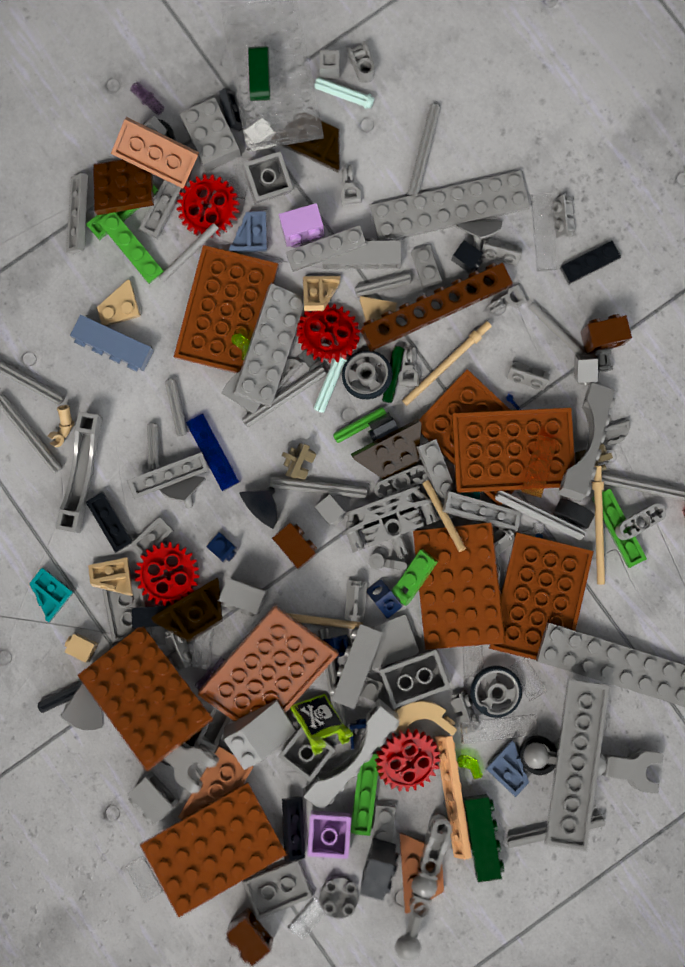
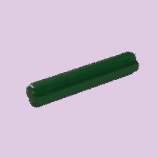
[382,346,404,403]

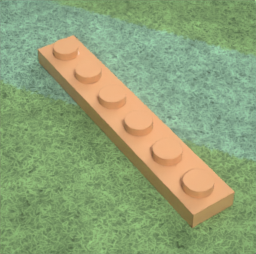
[435,735,472,860]

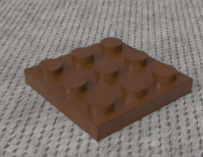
[93,159,154,215]

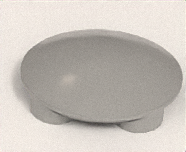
[319,877,358,919]

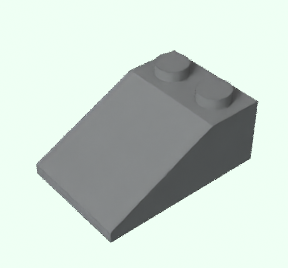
[223,699,297,770]

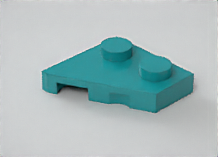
[29,568,74,623]

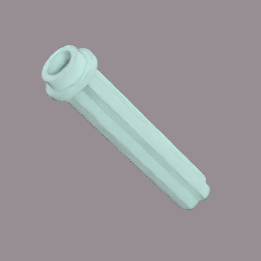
[315,78,374,109]
[314,356,348,413]

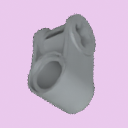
[347,41,374,83]

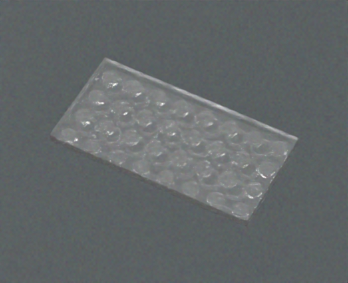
[221,0,324,152]

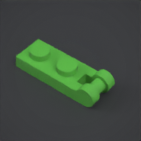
[391,550,438,606]

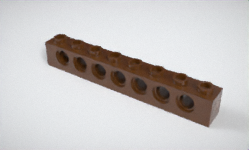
[360,263,513,352]

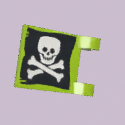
[290,694,353,755]

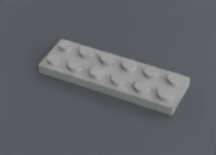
[233,283,304,407]

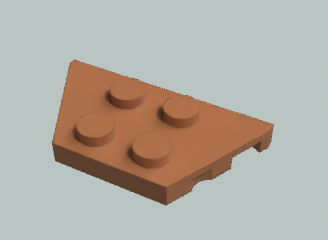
[399,833,444,914]

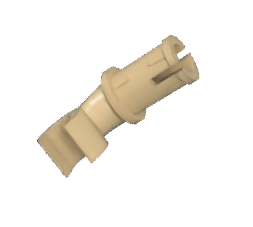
[48,405,75,447]

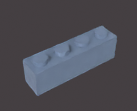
[70,314,154,372]

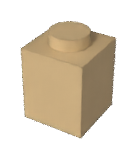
[64,633,98,663]

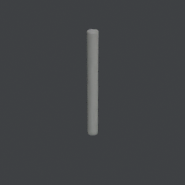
[159,223,219,282]
[529,303,587,355]

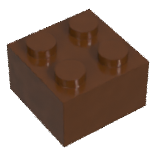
[580,314,632,354]
[272,523,317,569]
[226,908,274,967]

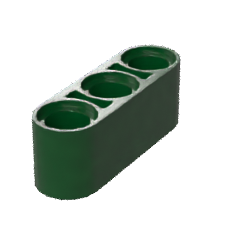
[248,46,270,101]

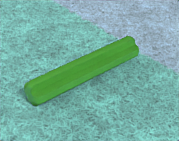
[333,407,386,443]

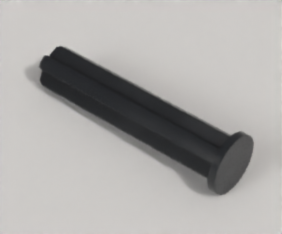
[37,682,83,713]

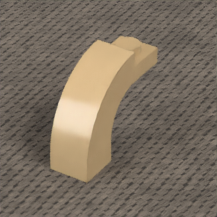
[394,700,457,736]

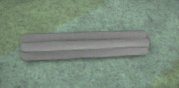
[355,273,411,298]
[165,379,187,436]
[147,423,160,472]

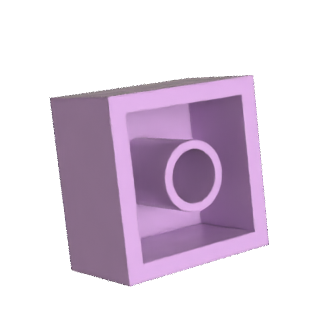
[279,203,324,248]
[308,810,351,859]

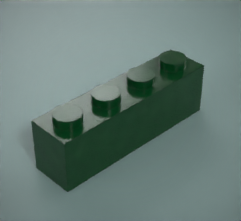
[463,794,504,883]

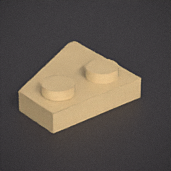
[303,276,340,311]
[97,280,141,326]
[360,296,397,334]
[88,557,133,596]

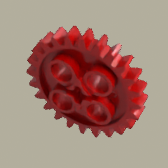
[176,174,240,238]
[296,304,360,363]
[135,541,200,606]
[375,728,441,792]

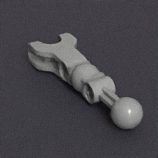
[98,705,219,793]
[523,743,664,793]
[395,813,452,961]

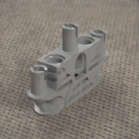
[343,486,439,557]

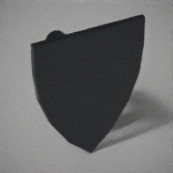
[239,487,278,529]

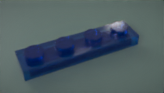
[186,413,240,492]

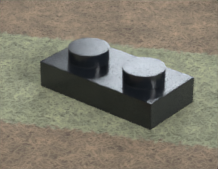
[219,88,245,131]

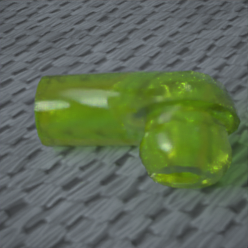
[231,334,250,360]
[457,755,483,780]

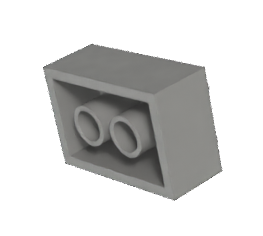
[179,97,241,172]
[379,649,450,709]

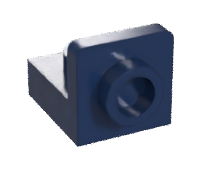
[206,532,237,562]
[322,634,349,658]

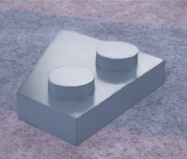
[229,211,267,253]
[486,740,529,797]

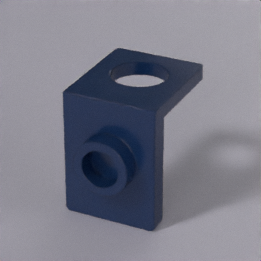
[366,579,402,619]
[349,719,366,750]

